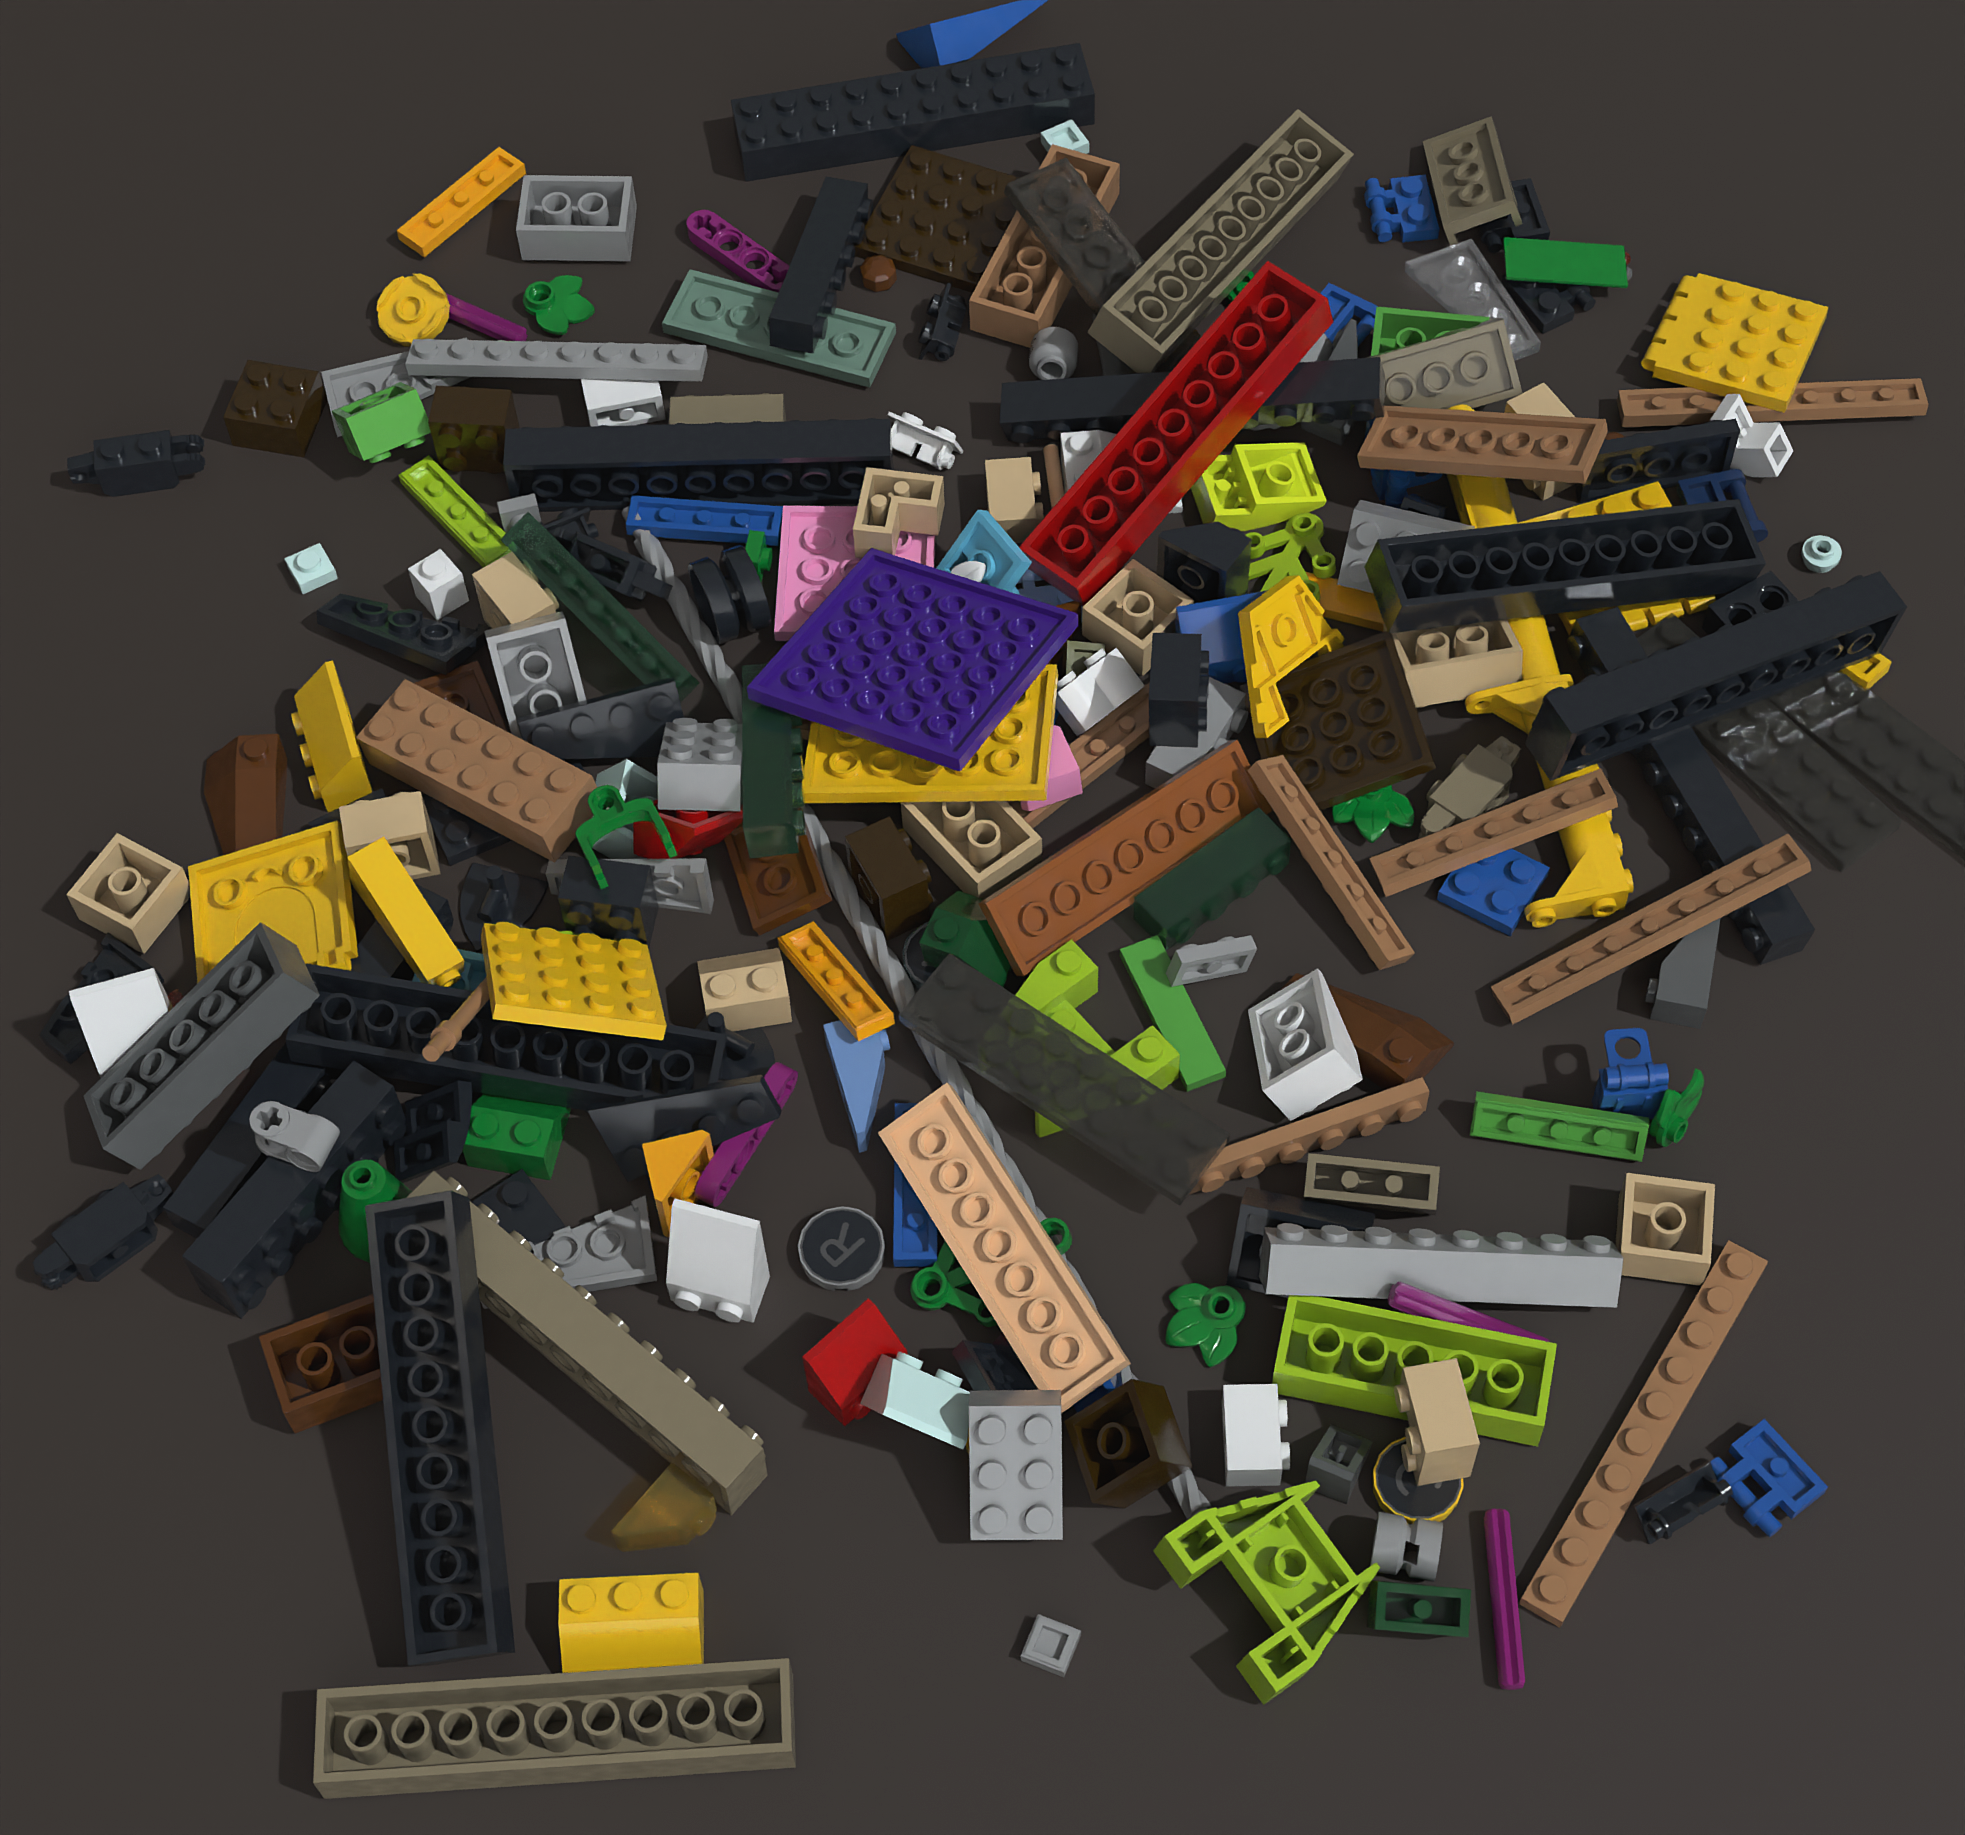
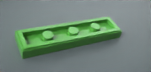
[1120,935,1226,1092]
[1470,1091,1649,1162]

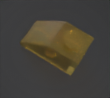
[612,1463,717,1552]

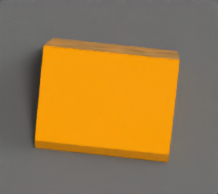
[642,1130,714,1238]

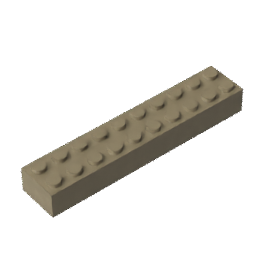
[1087,109,1354,373]
[407,1171,768,1516]
[313,1658,796,1799]

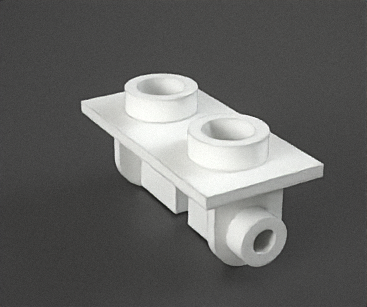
[888,412,963,470]

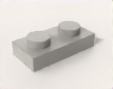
[1166,935,1257,987]

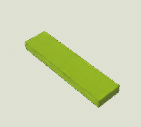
[398,455,521,568]

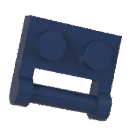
[1676,469,1768,543]

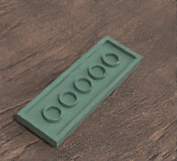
[662,269,896,388]

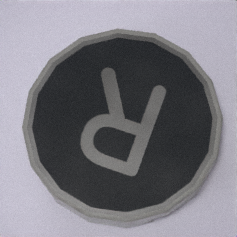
[798,1206,885,1291]

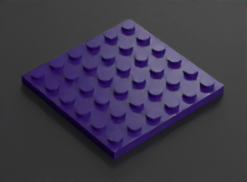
[747,548,1078,772]

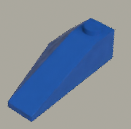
[896,0,1048,69]

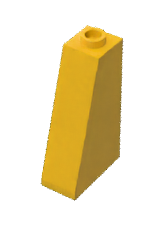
[347,836,464,987]

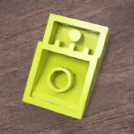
[1191,442,1326,531]

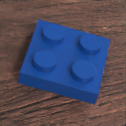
[1437,848,1550,936]

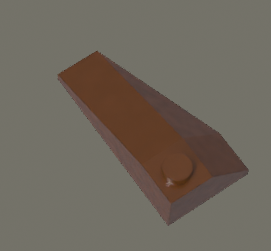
[204,734,288,855]
[1279,973,1454,1090]

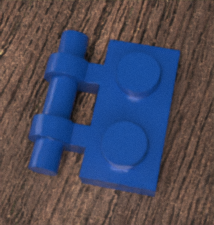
[1364,175,1439,243]
[1710,1419,1828,1537]

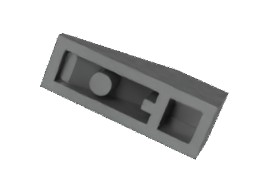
[1645,918,1721,1029]

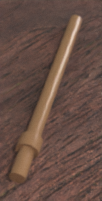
[422,977,490,1062]

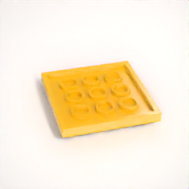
[481,922,667,1040]

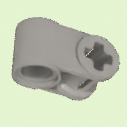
[249,1101,340,1172]

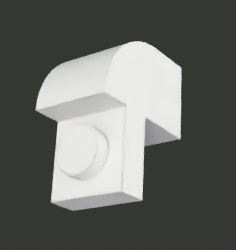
[1710,394,1793,477]

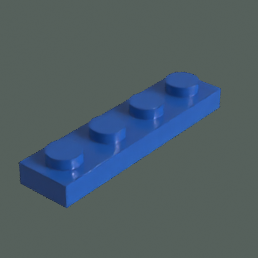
[626,495,783,546]
[893,1103,938,1267]

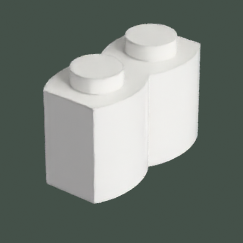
[1055,647,1145,736]

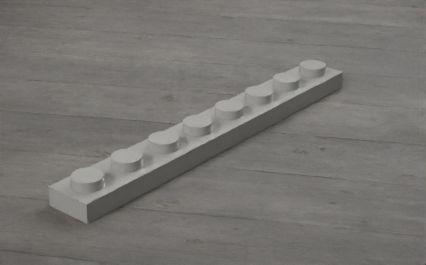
[405,339,708,382]

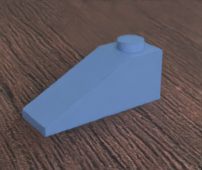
[823,1020,890,1153]

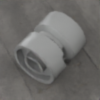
[1370,1512,1443,1582]

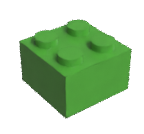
[332,382,431,463]

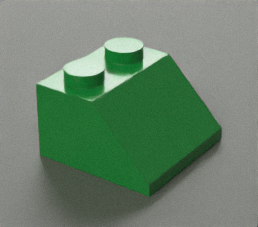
[462,1094,571,1180]

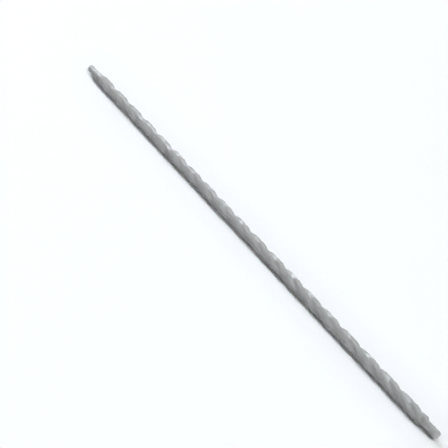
[622,506,1211,1519]

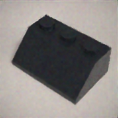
[1157,522,1252,604]
[1226,1187,1375,1304]

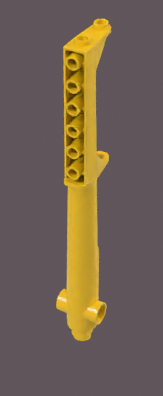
[1447,404,1634,928]

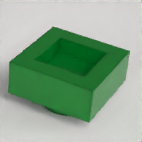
[745,530,772,582]

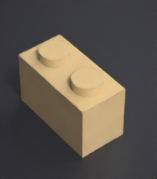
[985,457,1044,543]

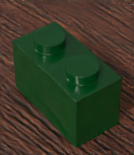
[1367,1580,1471,1637]

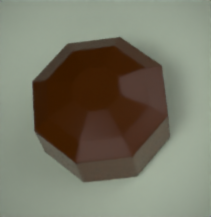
[860,255,897,292]

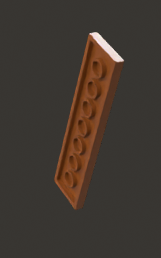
[978,740,1273,976]

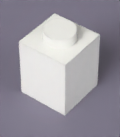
[408,549,469,620]

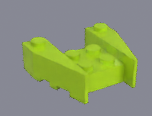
[977,939,1180,1138]
[1153,1480,1380,1705]

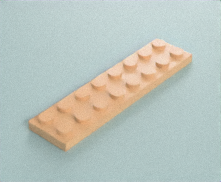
[878,1083,1131,1414]

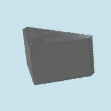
[1305,1424,1373,1504]

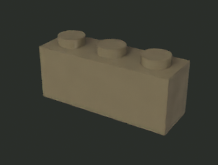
[669,393,786,424]
[1304,1153,1440,1215]

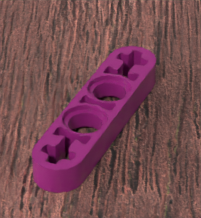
[686,210,790,293]
[695,1062,798,1207]

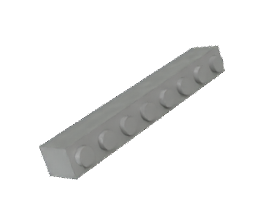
[1259,1223,1624,1308]

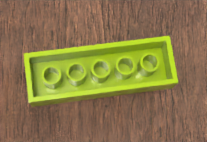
[1272,1295,1557,1447]

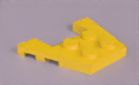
[1238,575,1345,738]

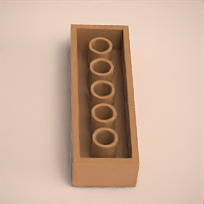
[969,144,1120,348]
[356,679,597,863]

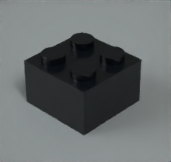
[1149,633,1209,747]
[558,855,659,949]

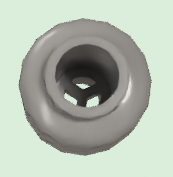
[1029,327,1079,380]

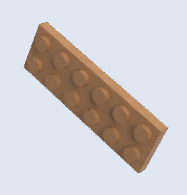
[1357,405,1608,484]

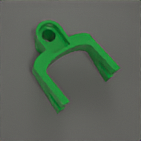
[575,785,677,890]

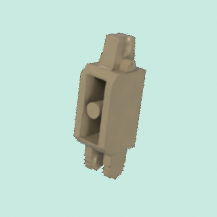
[1418,736,1521,839]

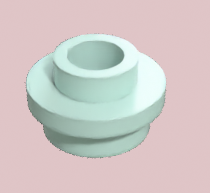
[1801,535,1842,573]

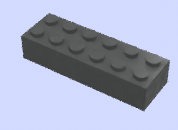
[83,922,320,1170]

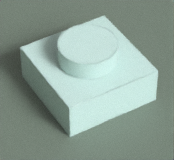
[1041,119,1089,154]
[284,543,338,594]

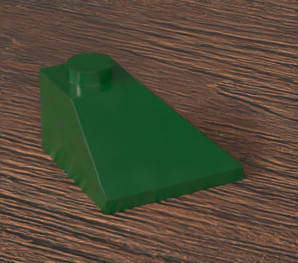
[919,891,1012,991]

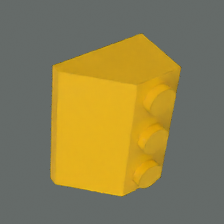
[291,660,372,812]
[558,1573,704,1673]

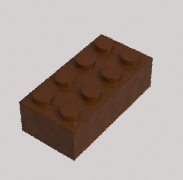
[259,1294,383,1434]

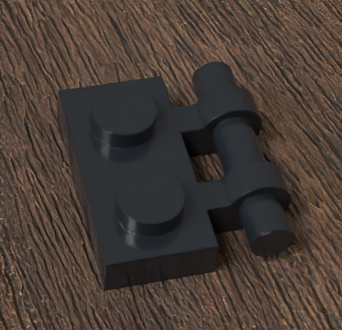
[1478,178,1550,253]
[1501,274,1596,334]

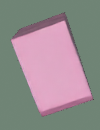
[1020,725,1083,811]

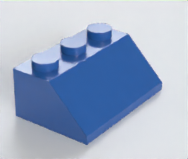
[1175,590,1268,684]

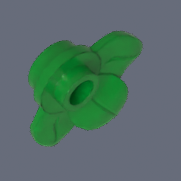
[523,275,595,335]
[1332,785,1414,843]
[1649,1068,1704,1147]
[1165,1283,1245,1368]

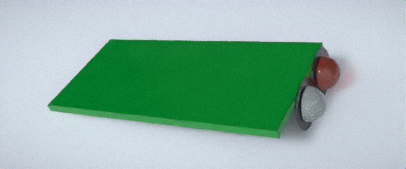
[1503,237,1632,288]

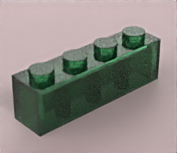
[1133,807,1291,951]

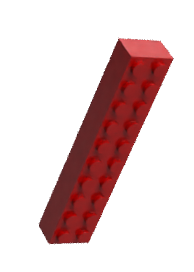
[1019,261,1333,607]

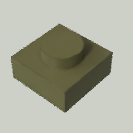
[1062,640,1105,678]

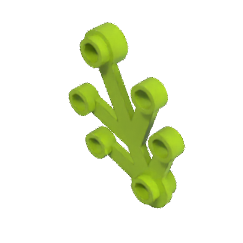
[1246,513,1336,602]

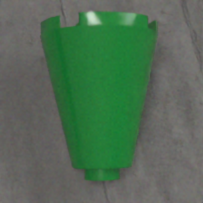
[338,1160,412,1263]

